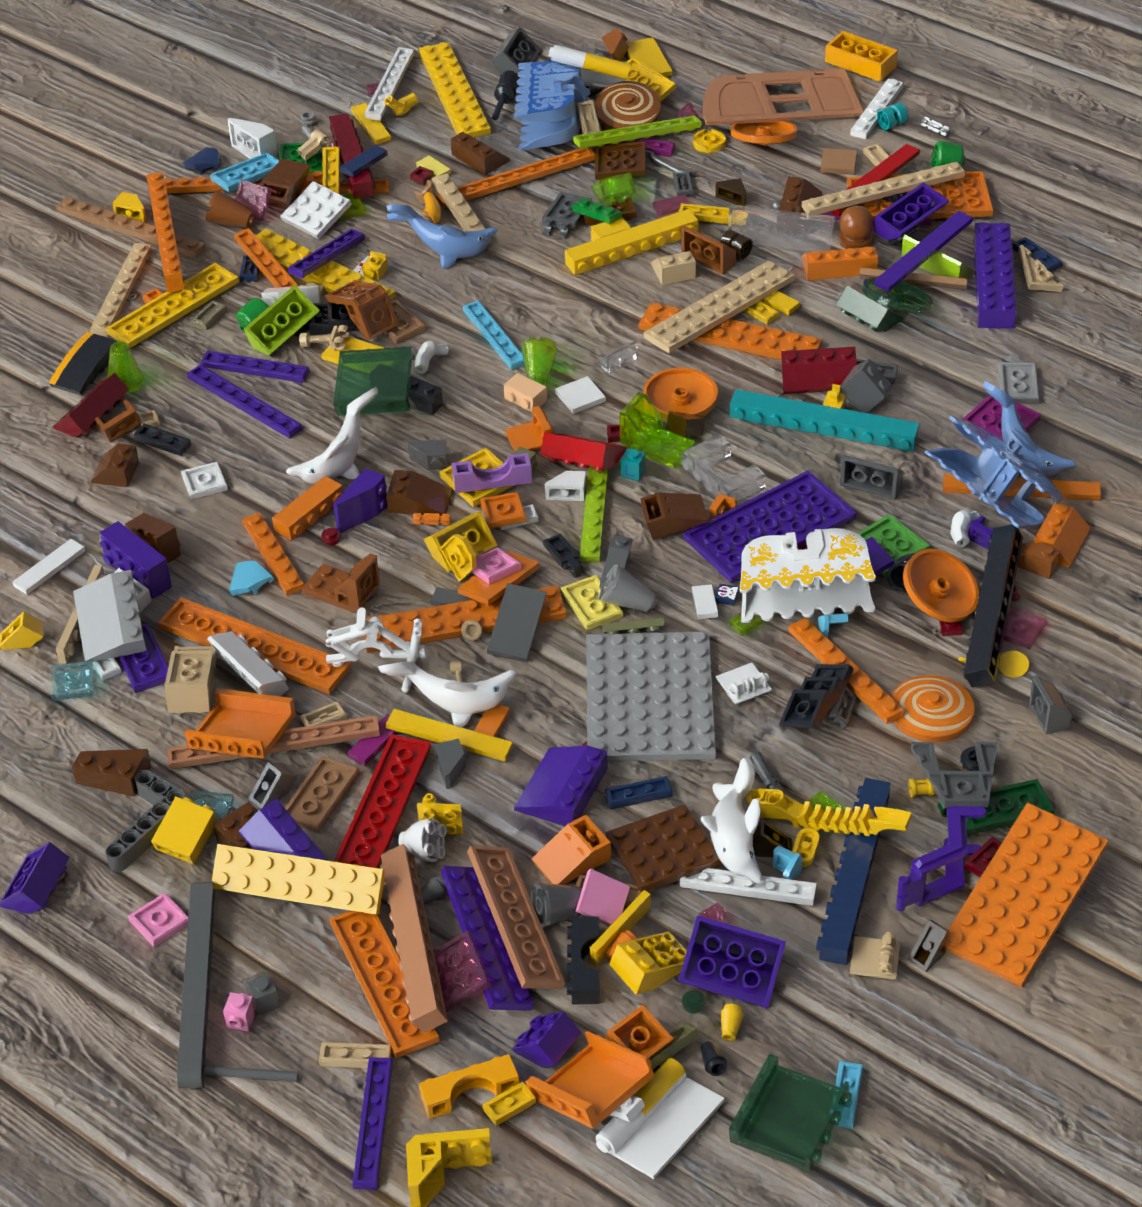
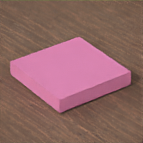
[472,547,521,584]
[576,869,630,927]
[128,893,188,947]

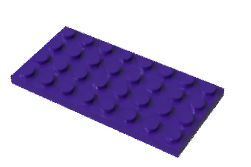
[684,471,857,583]

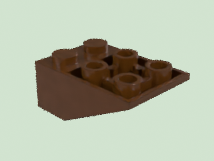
[256,159,311,209]
[640,492,709,540]

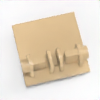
[850,932,901,980]

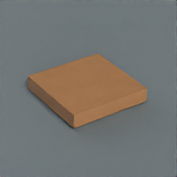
[820,148,857,175]

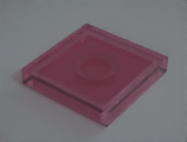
[235,179,272,222]
[1004,605,1047,650]

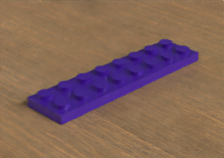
[441,866,534,1011]

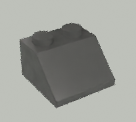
[840,359,893,413]

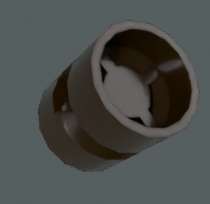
[720,229,753,260]

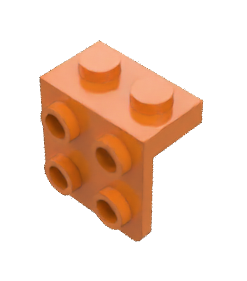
[505,406,554,451]

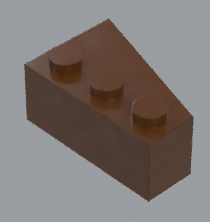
[125,513,181,564]

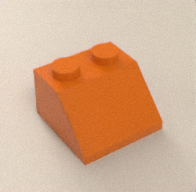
[606,1005,674,1059]

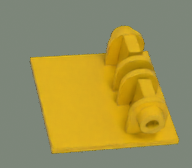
[417,793,463,835]

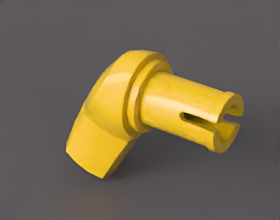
[384,93,419,116]

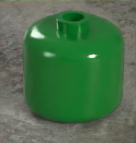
[931,141,966,168]
[236,298,269,333]

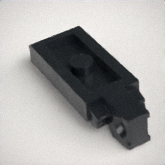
[543,533,582,577]

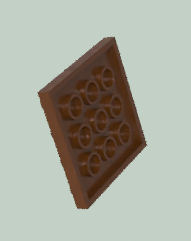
[605,804,723,893]

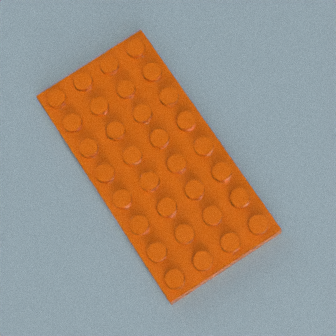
[847,171,993,220]
[942,803,1108,988]

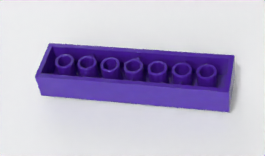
[973,222,1016,329]

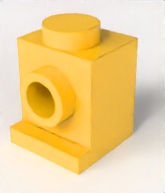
[362,251,388,281]

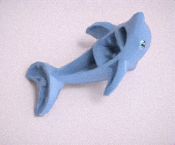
[386,204,498,269]
[983,381,1076,478]

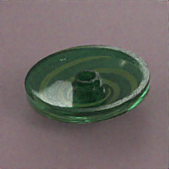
[861,277,933,313]

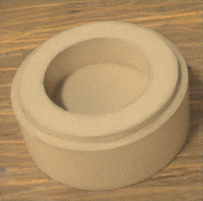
[461,620,482,641]

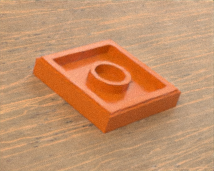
[480,492,527,529]

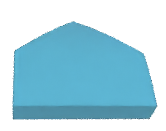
[229,561,274,596]

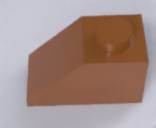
[601,28,629,61]

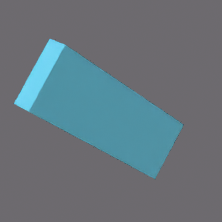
[829,1061,863,1129]

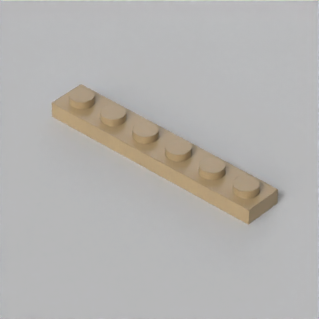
[432,173,492,244]
[56,565,106,664]

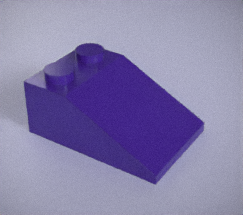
[334,469,387,533]

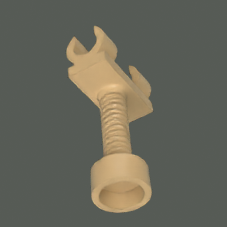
[299,325,350,350]

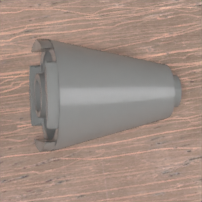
[598,564,657,612]

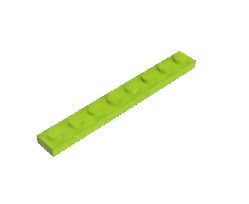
[573,115,702,149]
[580,465,608,563]

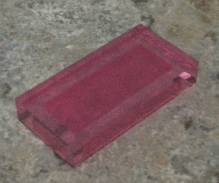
[652,195,690,216]

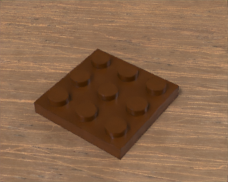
[595,141,646,180]

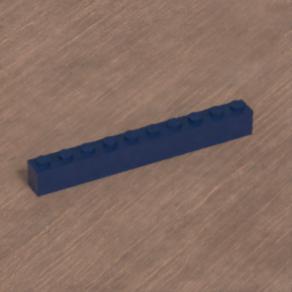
[816,778,891,965]

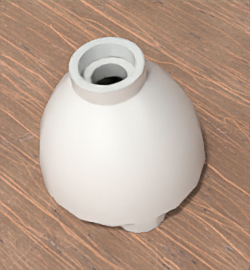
[399,818,447,862]

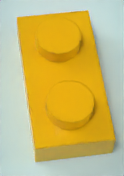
[482,1081,536,1126]

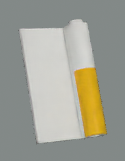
[548,44,631,90]
[596,1058,725,1179]

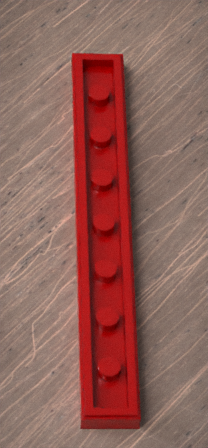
[829,144,920,216]

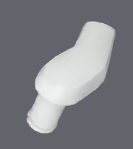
[415,341,449,375]
[950,510,980,548]

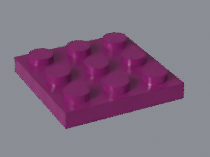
[962,395,1041,441]

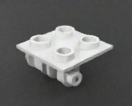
[716,663,772,705]

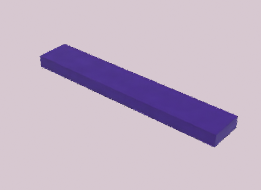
[288,229,365,278]
[201,351,310,383]
[352,1057,393,1190]

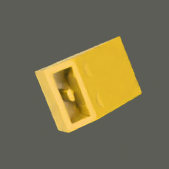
[609,931,687,994]

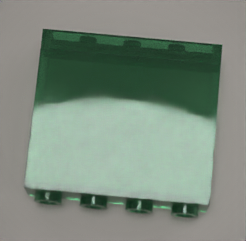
[333,346,416,416]
[729,1054,852,1172]

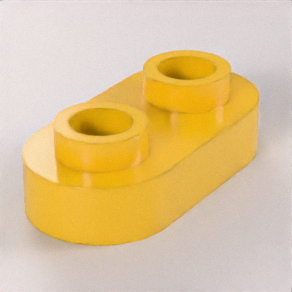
[792,828,819,867]

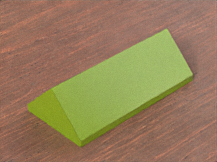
[902,235,975,279]
[244,285,320,356]

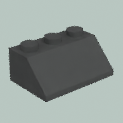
[491,26,541,74]
[840,455,904,500]

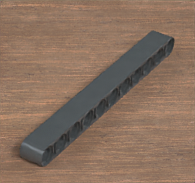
[177,881,216,1088]

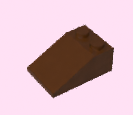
[386,470,452,515]

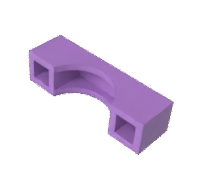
[452,453,532,493]

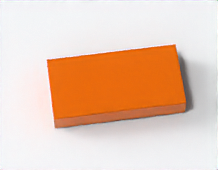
[474,704,510,737]

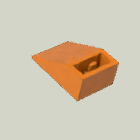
[532,815,611,885]

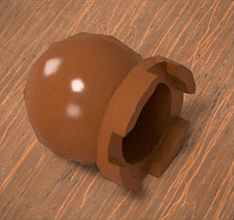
[838,205,874,249]

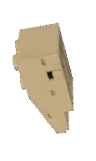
[165,646,217,714]

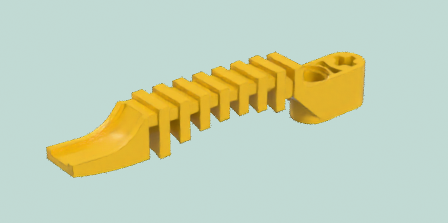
[746,788,913,836]

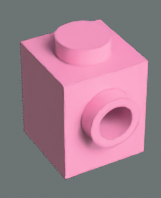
[223,992,256,1032]

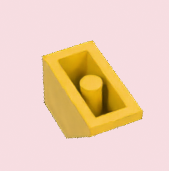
[112,192,146,223]
[0,611,44,650]

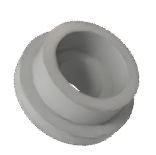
[300,111,317,126]

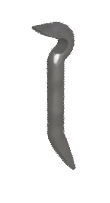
[646,150,697,177]

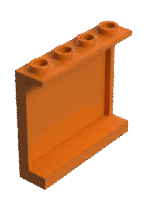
[184,688,296,759]
[525,1031,655,1129]

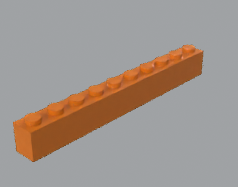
[146,172,185,293]

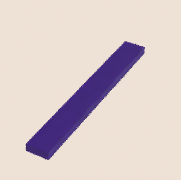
[874,211,973,292]
[187,364,303,439]

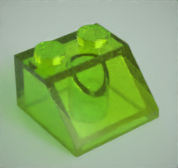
[591,172,636,204]

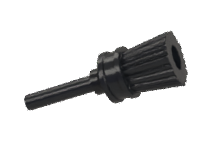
[492,70,521,120]

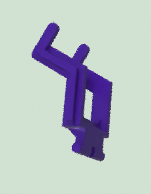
[896,806,986,912]

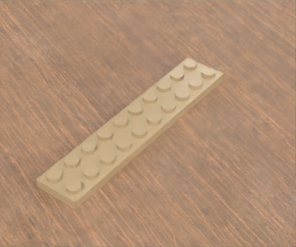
[643,261,795,353]

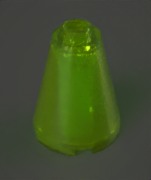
[521,337,558,386]
[107,341,144,393]

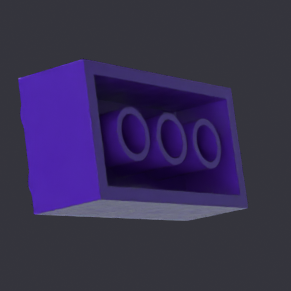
[99,521,172,599]

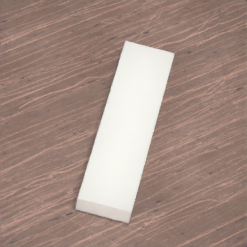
[13,539,85,595]

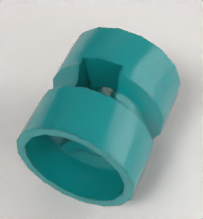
[877,102,908,130]

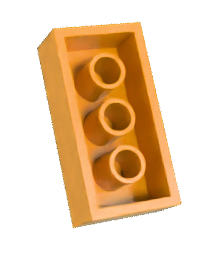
[825,31,898,82]

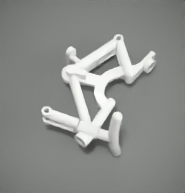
[326,608,427,693]

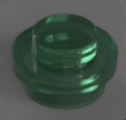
[682,991,705,1013]

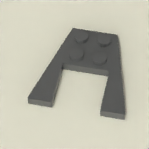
[911,742,998,807]

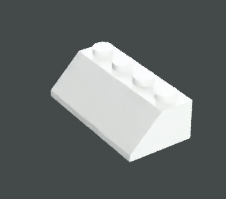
[207,631,289,696]

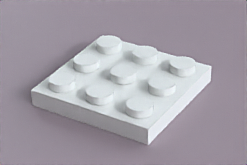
[281,181,352,240]

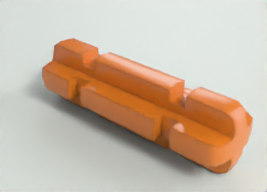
[412,513,451,525]

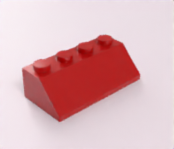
[540,432,627,471]

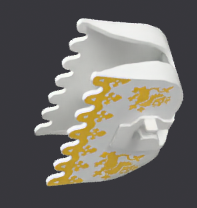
[740,528,875,623]

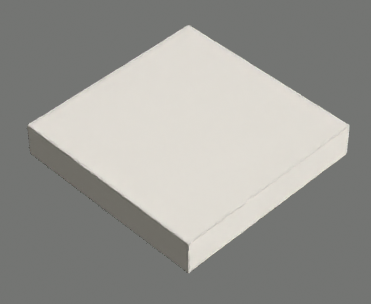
[555,376,606,414]
[181,462,228,500]

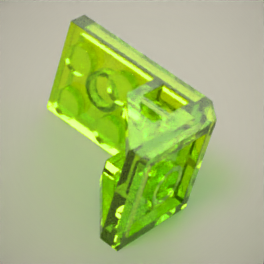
[619,392,695,469]

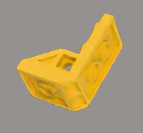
[406,1128,492,1207]

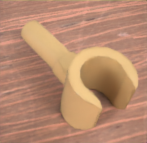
[450,661,462,682]

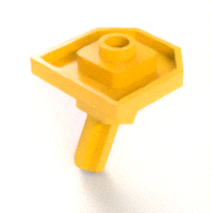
[440,534,484,582]

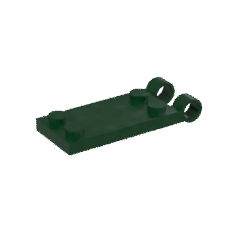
[937,779,1055,837]

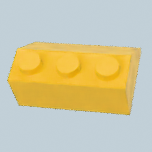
[424,511,498,572]

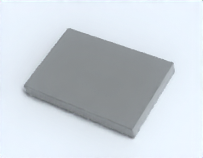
[998,362,1039,404]

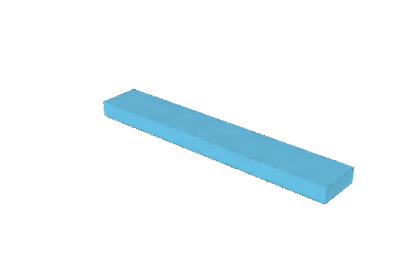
[463,300,527,370]

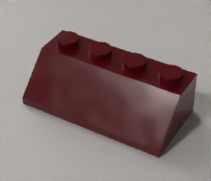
[781,346,857,394]
[52,373,129,438]

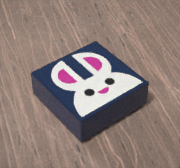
[715,584,739,606]

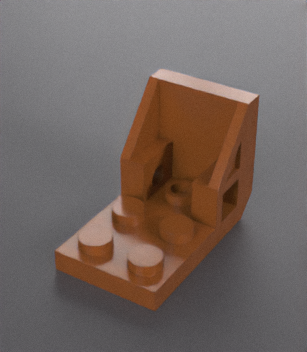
[325,281,399,340]
[302,553,380,613]

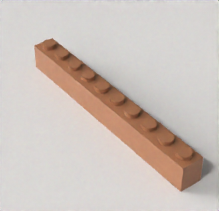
[380,844,448,1033]

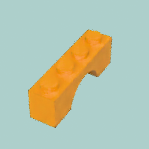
[419,1054,519,1119]

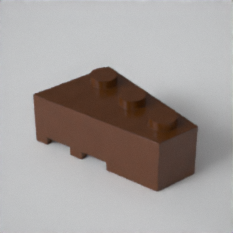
[72,749,152,797]

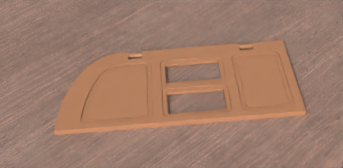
[703,69,864,125]

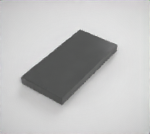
[487,583,547,662]

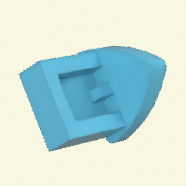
[818,613,849,638]
[773,846,802,880]

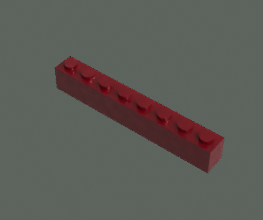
[329,113,376,199]

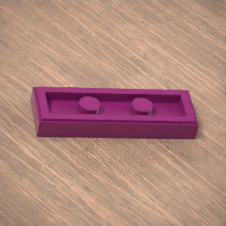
[348,714,399,766]

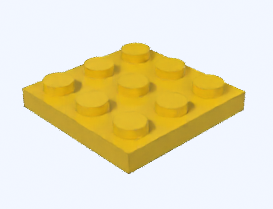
[439,448,515,507]

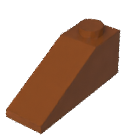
[1018,543,1060,579]

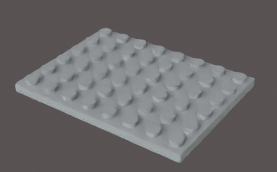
[586,631,716,762]

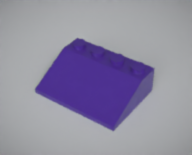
[514,745,608,826]
[678,915,786,1009]

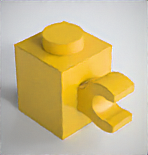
[823,384,846,409]

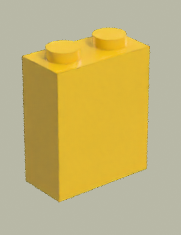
[151,797,218,865]

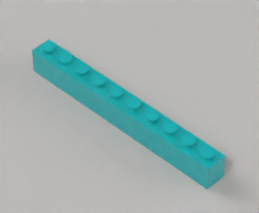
[730,389,920,452]

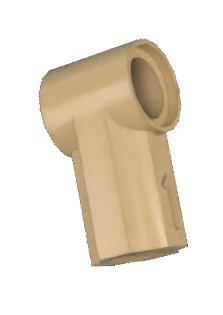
[297,129,332,161]

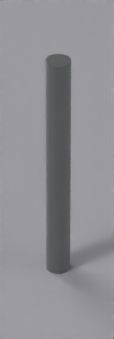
[204,1066,299,1081]

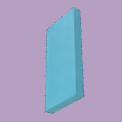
[210,152,279,192]

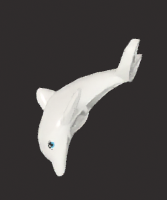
[286,387,378,484]
[378,662,516,728]
[701,758,762,884]

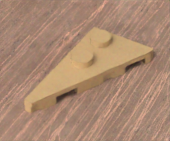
[1018,245,1064,292]

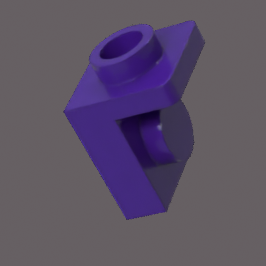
[969,516,993,550]

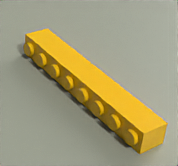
[565,209,698,275]

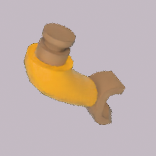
[414,180,442,224]

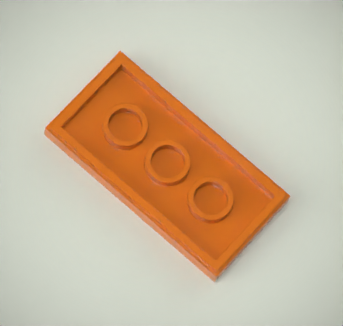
[458,551,540,606]

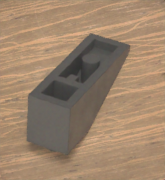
[599,535,633,589]

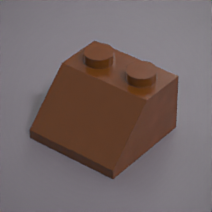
[91,443,139,487]

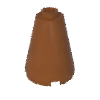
[205,190,256,228]

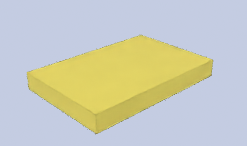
[560,575,623,630]

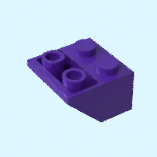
[512,1012,581,1067]

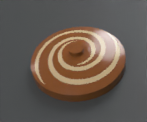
[595,81,661,130]

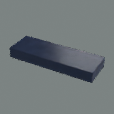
[340,145,388,177]
[1012,237,1062,272]
[604,776,673,810]

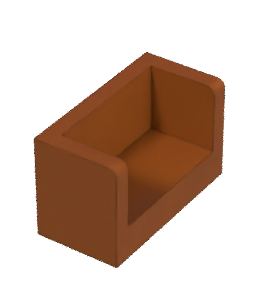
[95,400,142,442]

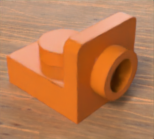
[709,493,737,520]

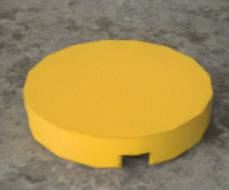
[693,129,726,153]

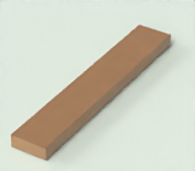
[860,268,968,290]

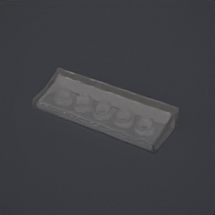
[727,205,836,252]

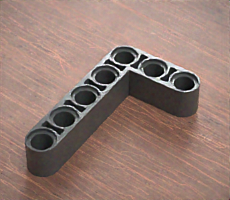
[105,770,186,872]

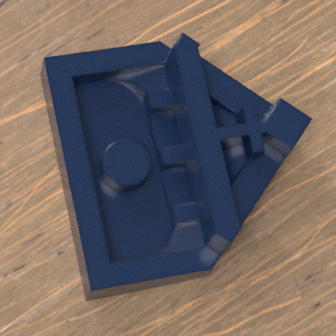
[183,147,221,174]

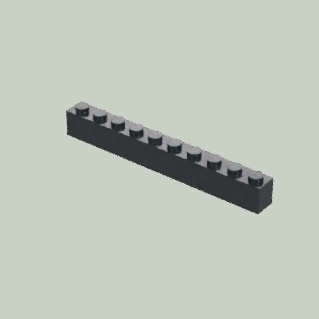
[963,524,1023,687]

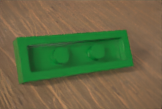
[572,198,622,224]

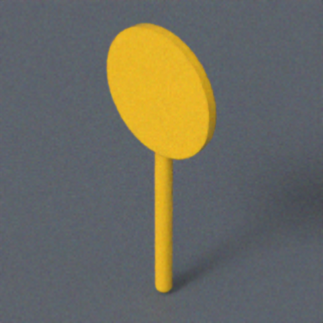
[958,651,1029,678]

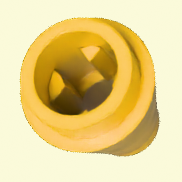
[721,1004,744,1041]

